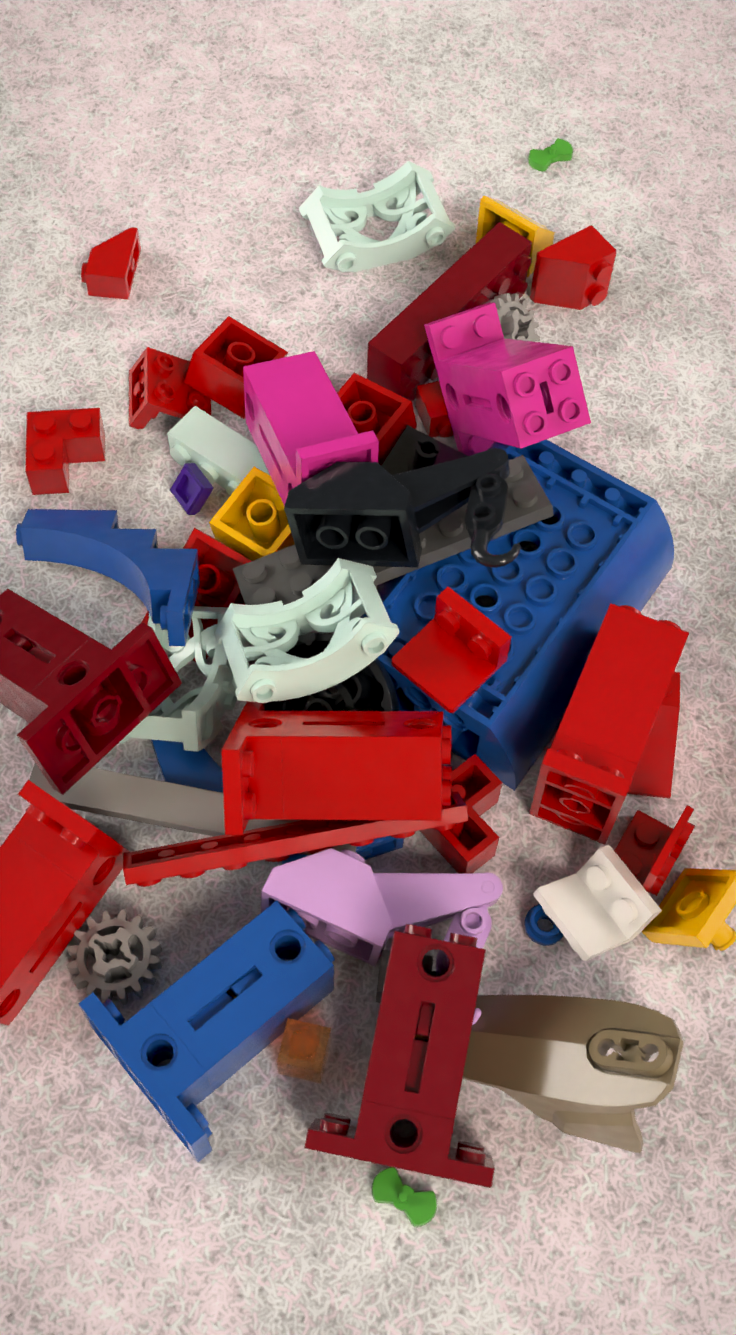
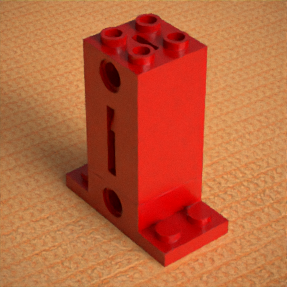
[529,603,689,845]
[221,701,452,835]
[0,780,130,1026]

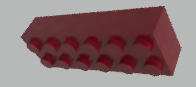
[367,222,532,401]

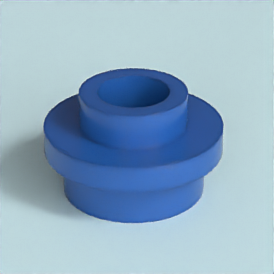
[524,904,564,946]

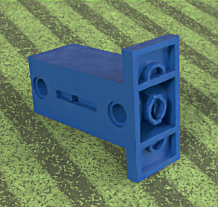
[79,900,335,1163]

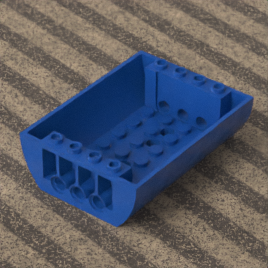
[361,439,674,791]

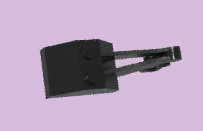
[284,448,521,568]

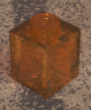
[277,1018,331,1084]

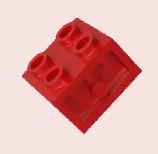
[129,347,211,429]
[391,586,512,713]
[614,805,695,896]

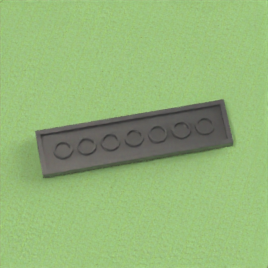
[233,455,554,605]

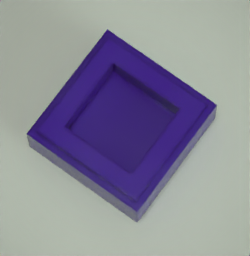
[170,463,214,515]

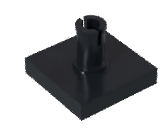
[382,425,468,475]

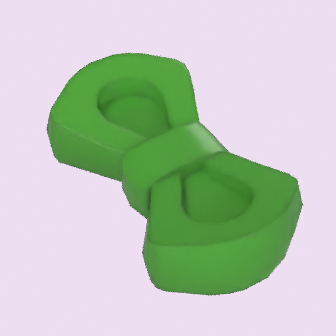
[528,138,573,172]
[371,1167,437,1227]

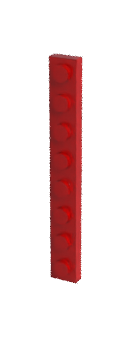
[123,791,469,887]

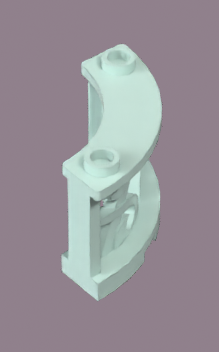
[299,161,455,272]
[214,558,400,703]
[119,606,249,752]

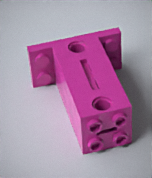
[424,302,591,456]
[243,351,379,506]

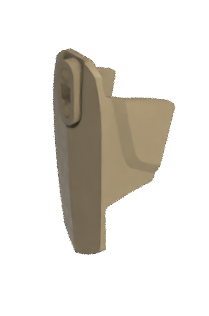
[462,995,684,1153]

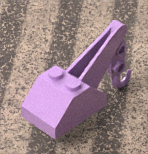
[261,848,503,1025]

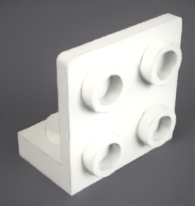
[533,845,662,961]

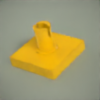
[641,868,736,951]

